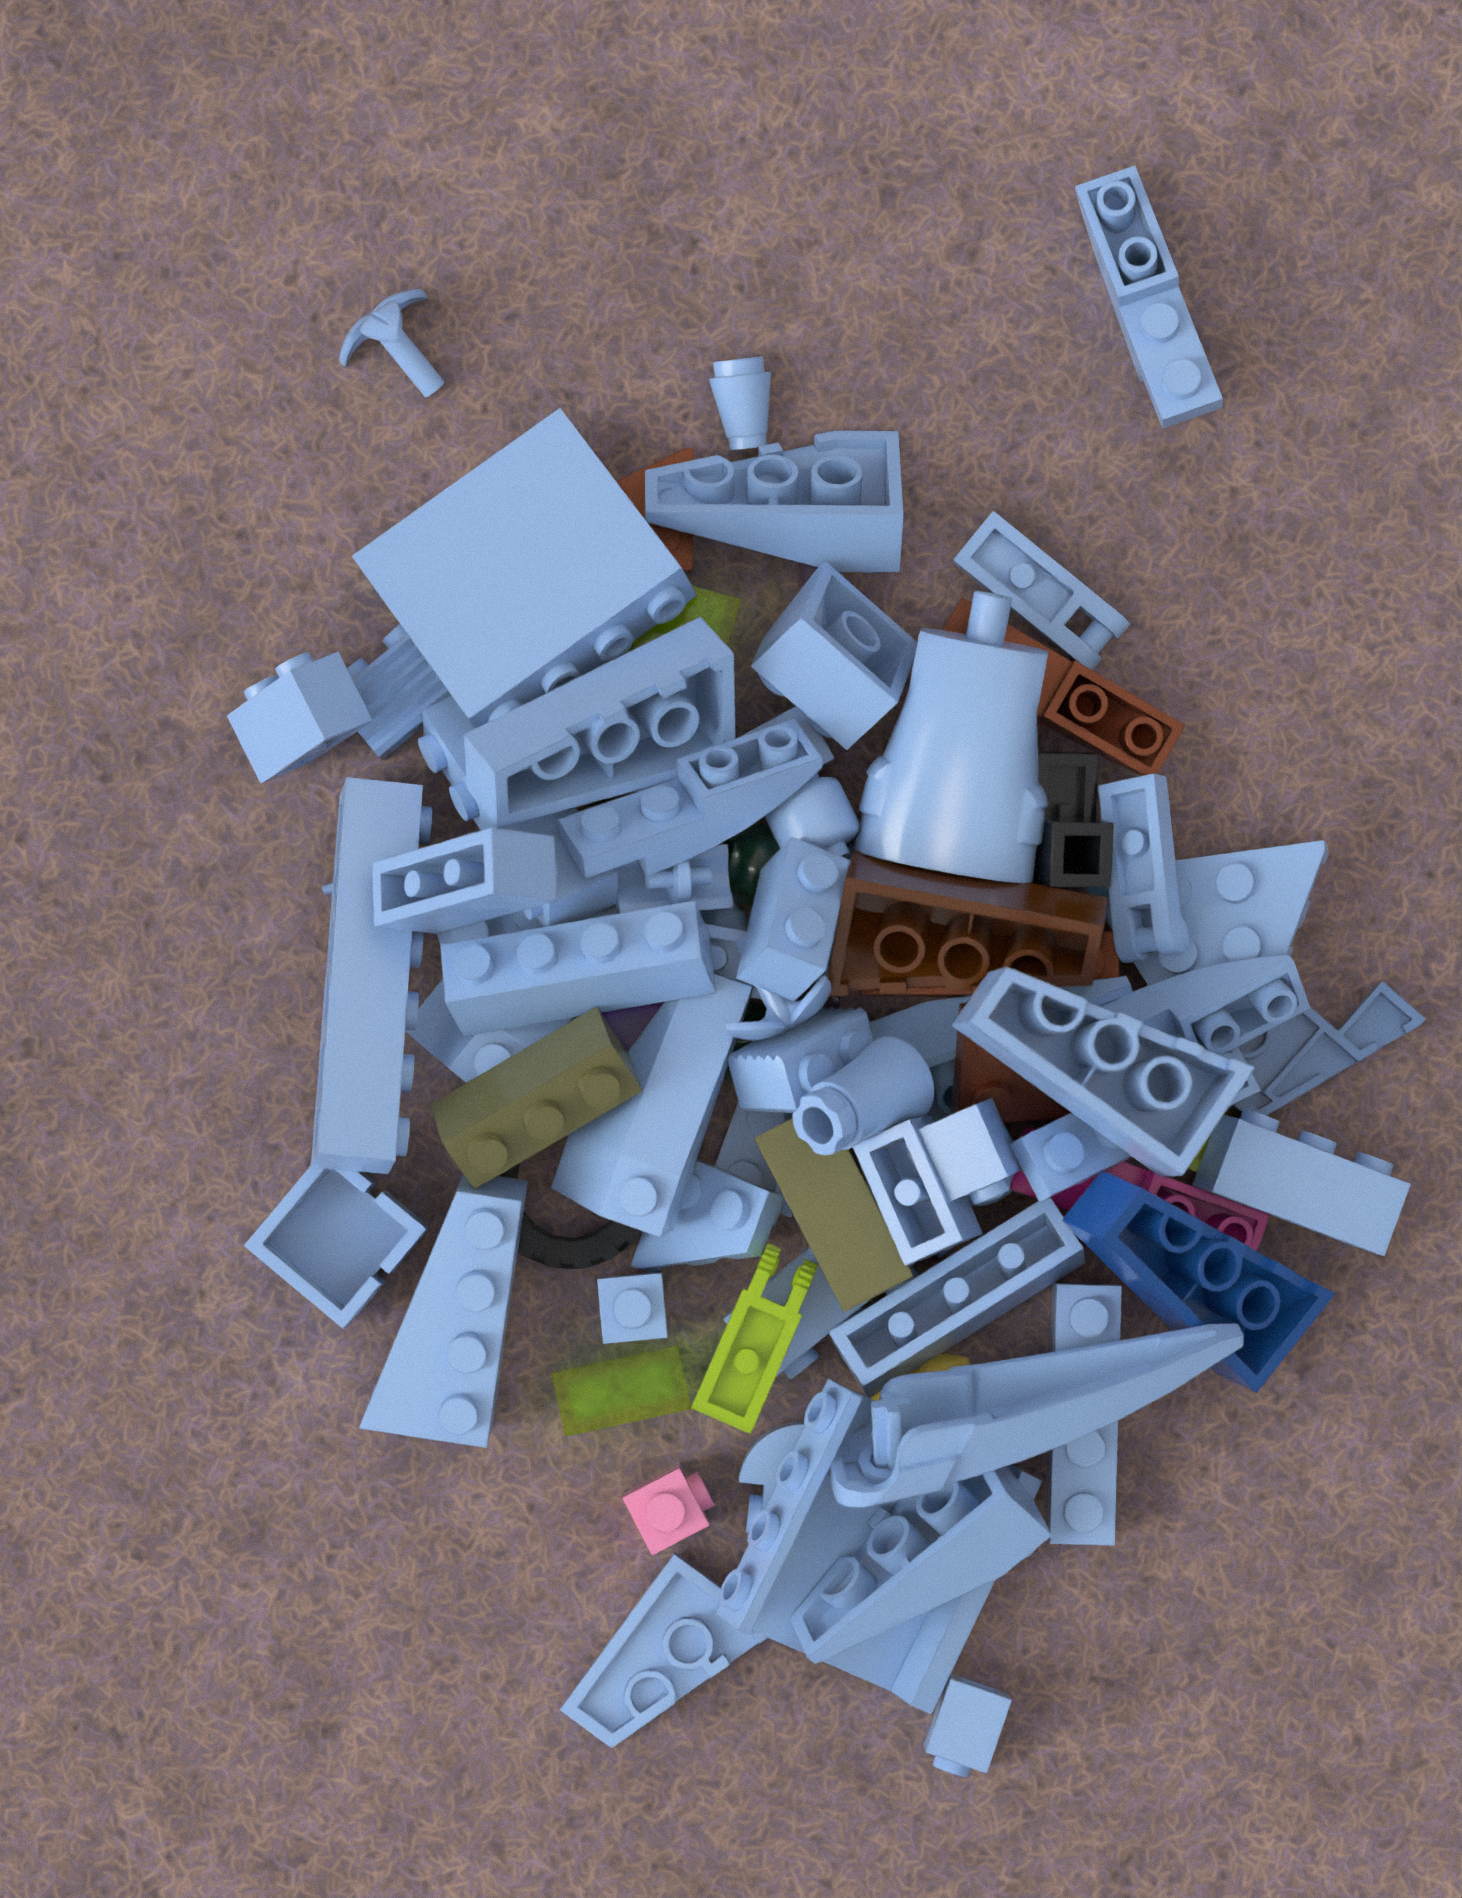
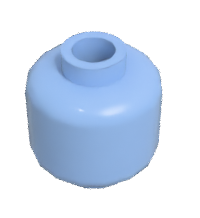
[765,773,860,858]

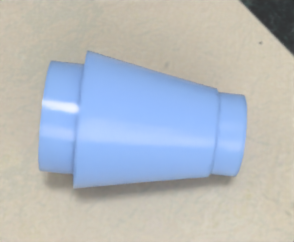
[709,356,771,450]

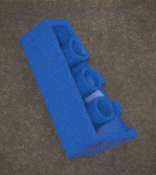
[1062,1171,1335,1393]

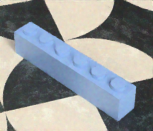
[311,777,432,1174]

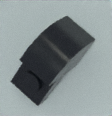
[1033,751,1114,887]

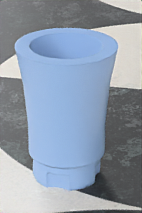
[793,1036,934,1155]

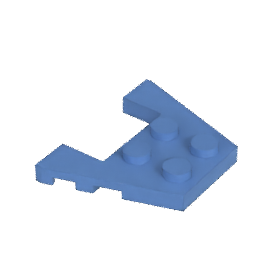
[1232,981,1426,1116]

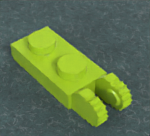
[691,1243,818,1434]

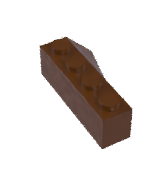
[828,850,1108,996]

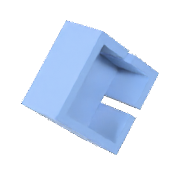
[244,1166,431,1329]

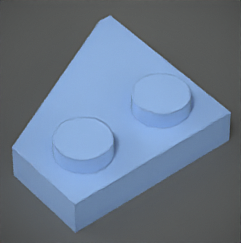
[630,1159,783,1272]

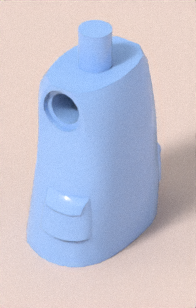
[854,591,1049,883]

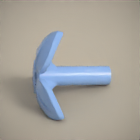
[339,289,445,398]
[725,936,831,1041]

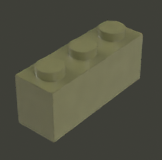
[430,1006,643,1189]
[754,1118,913,1312]

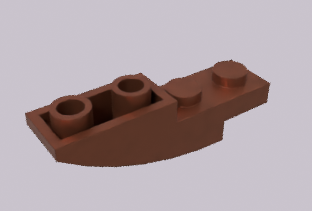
[942,597,1186,776]

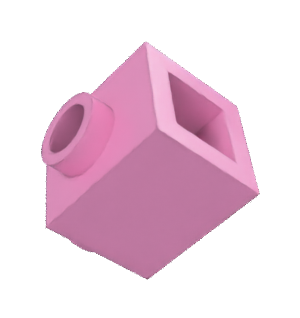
[622,1464,715,1555]

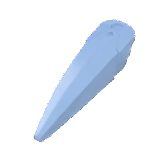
[827,1324,1243,1507]

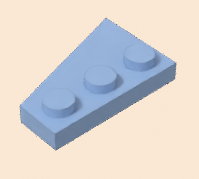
[560,1552,768,1748]

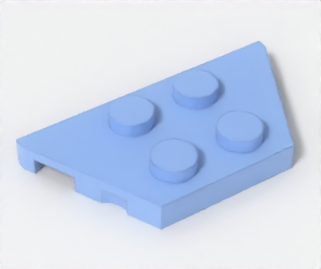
[1085,840,1329,985]

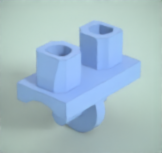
[615,844,733,914]

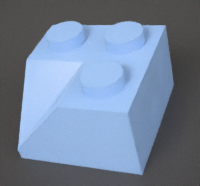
[751,561,918,750]

